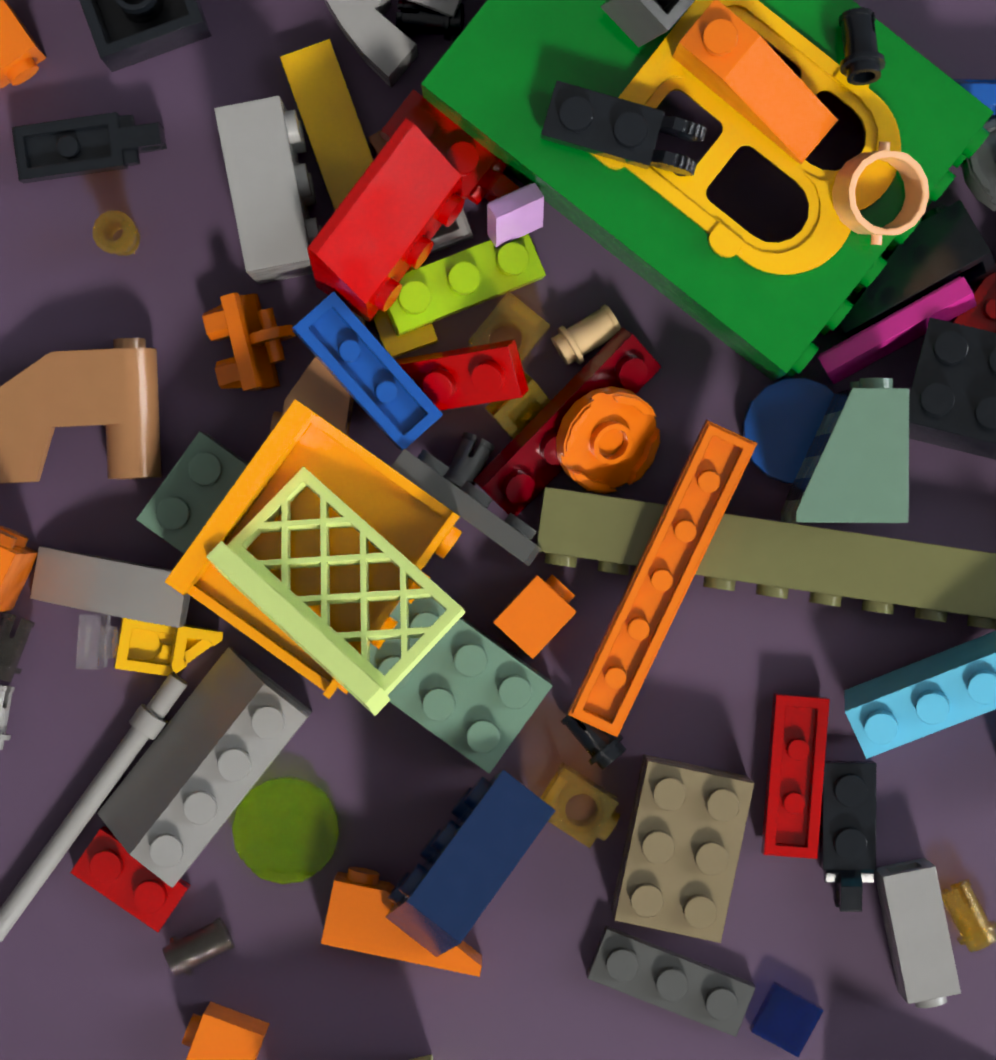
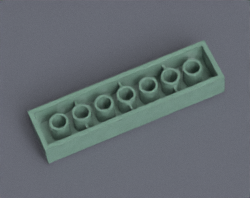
[136,431,553,774]

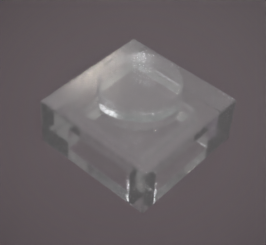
[76,613,118,670]

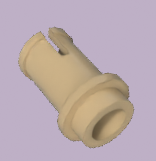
[551,304,621,366]

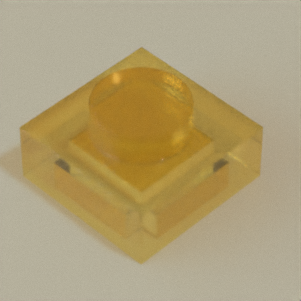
[485,372,550,440]

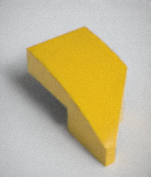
[113,618,224,676]

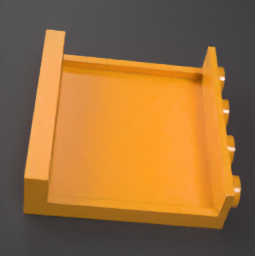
[165,399,462,699]

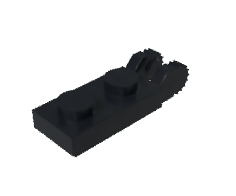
[541,80,707,176]

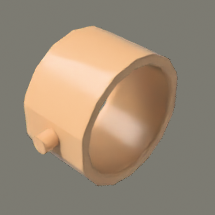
[832,142,929,245]

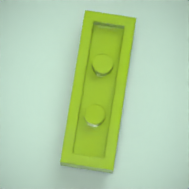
[387,233,546,337]

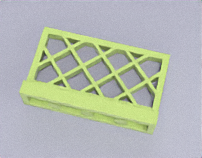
[206,466,465,716]

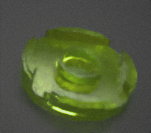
[232,776,340,884]

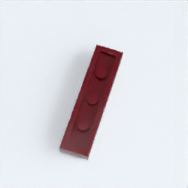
[473,327,662,516]

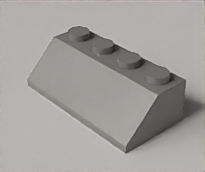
[97,646,313,888]

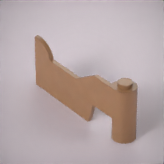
[0,338,162,483]

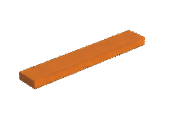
[568,419,758,737]

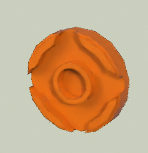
[556,386,660,494]

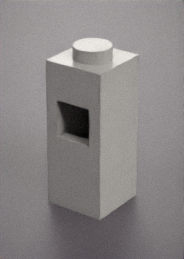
[874,858,961,1008]

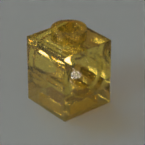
[468,291,551,363]
[540,762,621,848]

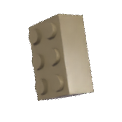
[611,754,755,943]

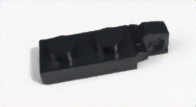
[12,112,167,184]
[820,761,877,912]

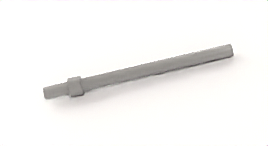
[0,673,188,942]

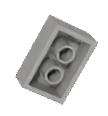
[214,95,322,285]

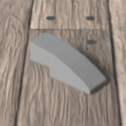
[324,0,418,88]
[30,546,190,628]

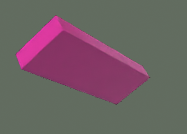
[818,276,977,384]

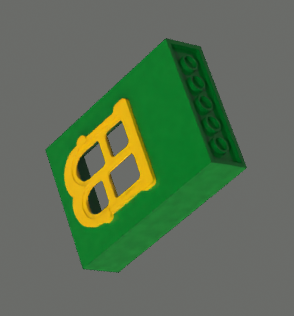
[421,0,994,381]

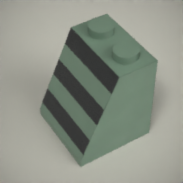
[781,378,909,523]

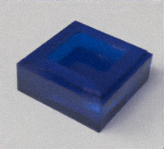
[749,981,824,1057]

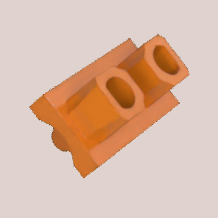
[202,292,296,391]

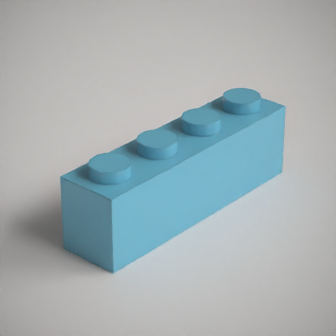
[844,631,996,759]

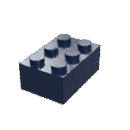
[385,770,556,957]

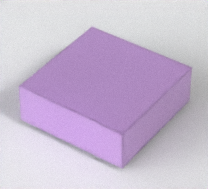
[487,183,544,248]

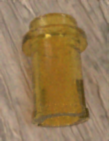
[93,210,140,256]
[941,879,996,952]

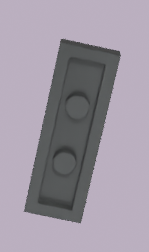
[392,449,541,566]
[586,925,756,1037]

